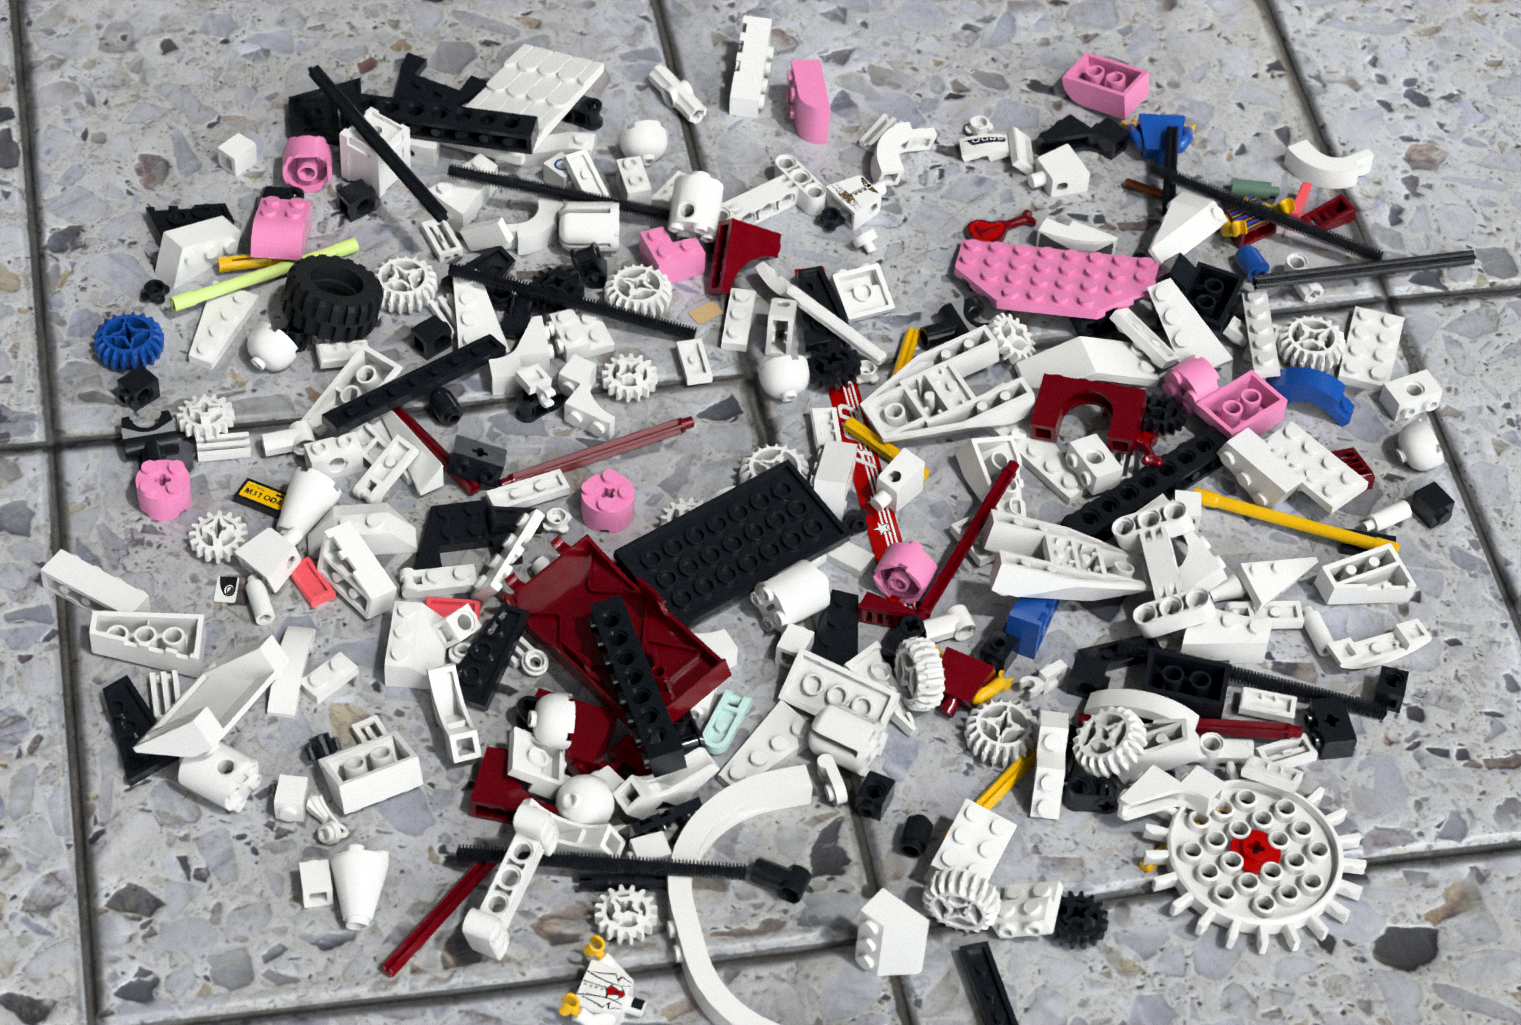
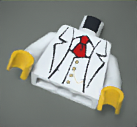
[559,935,646,1025]

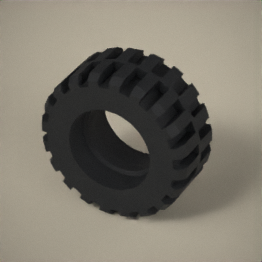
[281,254,384,343]

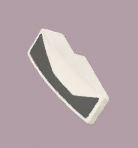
[1036,218,1118,255]

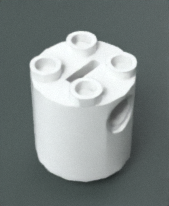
[667,171,724,243]
[750,560,830,632]
[178,741,262,813]

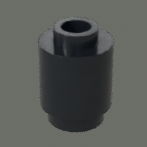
[428,387,464,425]
[898,814,933,858]

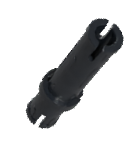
[579,872,666,892]

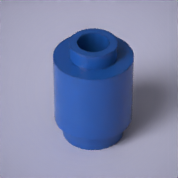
[1235,245,1269,281]

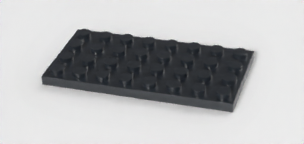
[613,459,851,628]

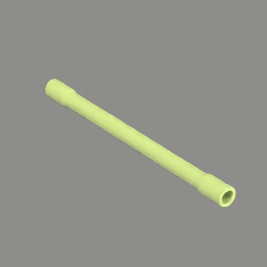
[169,237,359,312]

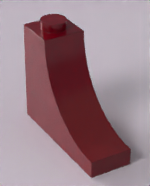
[707,218,781,296]
[535,688,617,776]
[470,746,557,825]

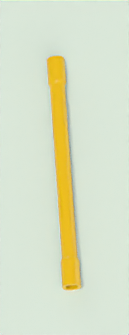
[1193,487,1401,554]

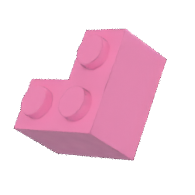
[639,226,706,283]

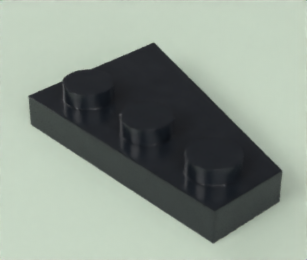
[441,245,515,296]
[617,797,702,841]

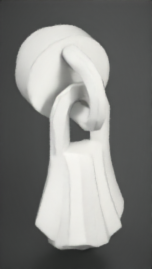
[306,795,349,845]

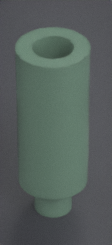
[1230,178,1280,200]

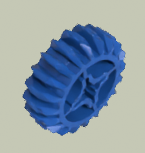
[94,311,164,373]

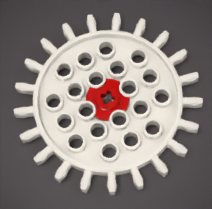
[1143,761,1367,954]

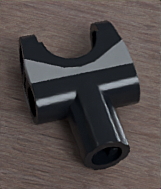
[919,298,989,348]
[121,410,180,463]

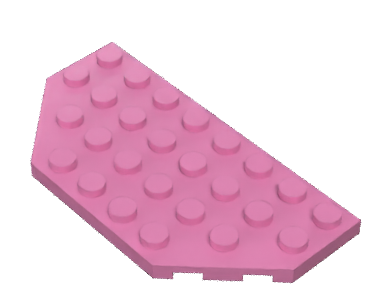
[955,239,1160,320]

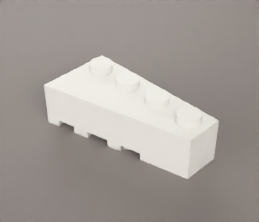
[729,15,774,118]
[89,611,206,678]

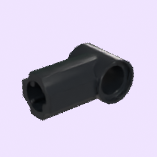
[502,293,534,339]
[750,857,812,903]

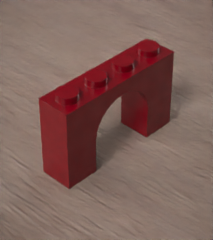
[1030,373,1147,455]

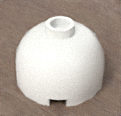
[618,120,668,166]
[247,321,299,371]
[757,355,810,402]
[1396,417,1444,471]
[528,693,575,749]
[556,774,615,825]

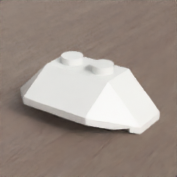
[308,503,417,559]

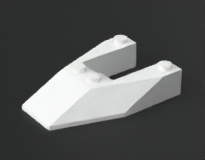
[860,325,1035,442]
[982,509,1153,601]

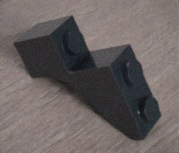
[1036,114,1129,160]

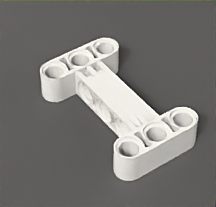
[715,154,826,241]
[1112,500,1215,638]
[462,802,559,961]

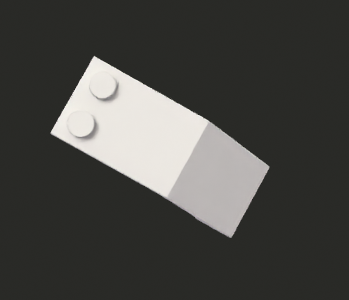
[1014,336,1160,404]

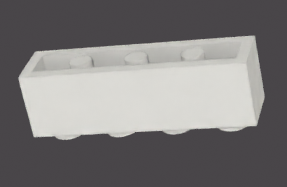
[41,549,151,613]

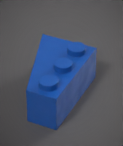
[1002,597,1060,660]

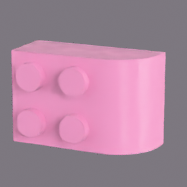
[1062,52,1149,120]
[785,59,830,144]
[251,196,312,260]
[1195,370,1288,440]

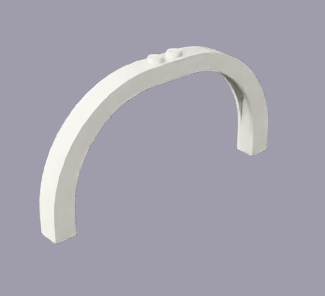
[667,765,887,1025]

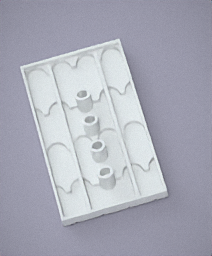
[441,44,604,166]

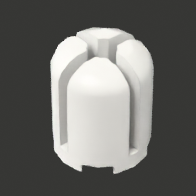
[559,202,619,252]
[808,703,888,777]

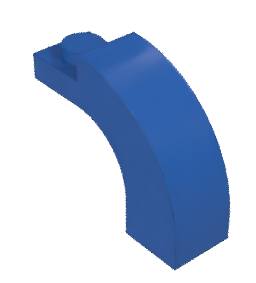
[1265,367,1355,427]

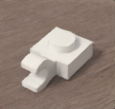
[515,363,556,408]
[1019,659,1067,699]

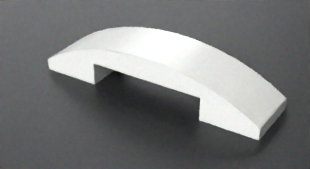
[1326,618,1432,669]
[267,626,316,719]
[1084,689,1199,730]

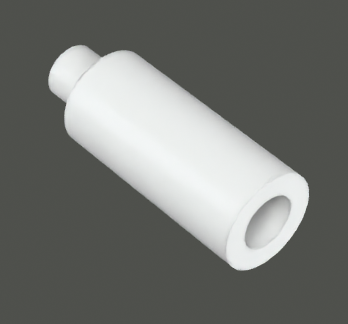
[1361,500,1412,533]
[245,575,275,625]
[1302,606,1334,657]

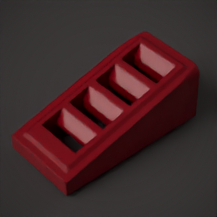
[1301,194,1356,231]
[1331,447,1375,490]
[858,592,916,628]

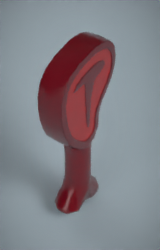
[966,209,1036,242]
[1135,426,1164,467]

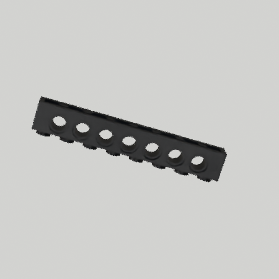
[339,91,539,154]
[1060,425,1229,542]
[587,595,687,778]

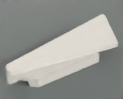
[370,410,444,496]

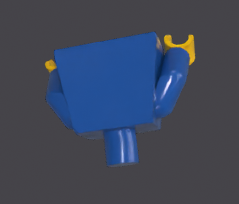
[1121,113,1196,169]

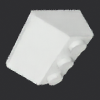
[384,601,447,689]
[318,730,423,814]
[854,888,929,976]

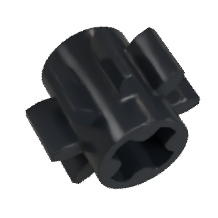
[281,322,312,352]
[305,732,342,766]

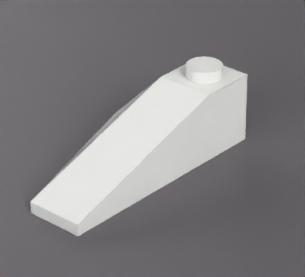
[495,132,598,167]
[1148,192,1228,267]
[301,344,403,437]
[955,435,1026,517]

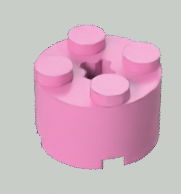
[282,135,332,193]
[1162,354,1222,416]
[135,460,192,521]
[581,469,635,533]
[873,541,937,604]

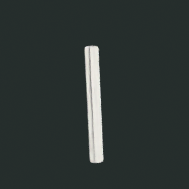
[785,285,887,366]

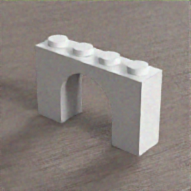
[1111,493,1227,614]

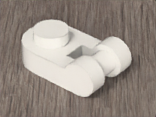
[817,754,848,805]

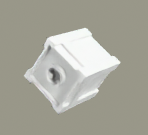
[339,107,411,198]

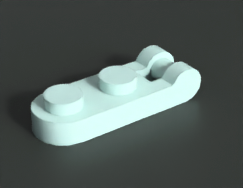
[703,689,753,755]

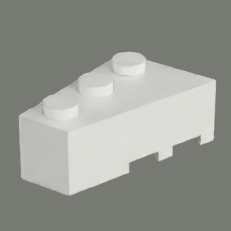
[810,440,858,523]

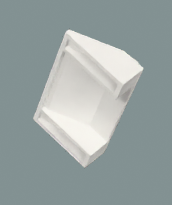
[133,634,290,758]

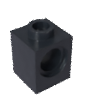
[336,179,377,222]
[411,315,452,360]
[117,365,160,412]
[1066,656,1111,699]
[1373,665,1409,713]
[854,770,896,821]

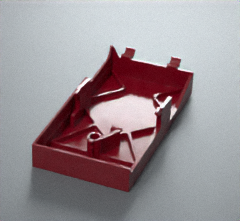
[501,534,731,732]

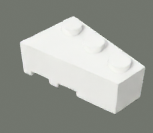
[428,154,498,234]
[155,216,241,290]
[1217,428,1308,509]
[317,520,397,620]
[1314,543,1417,605]
[1180,605,1273,664]
[1117,718,1202,785]

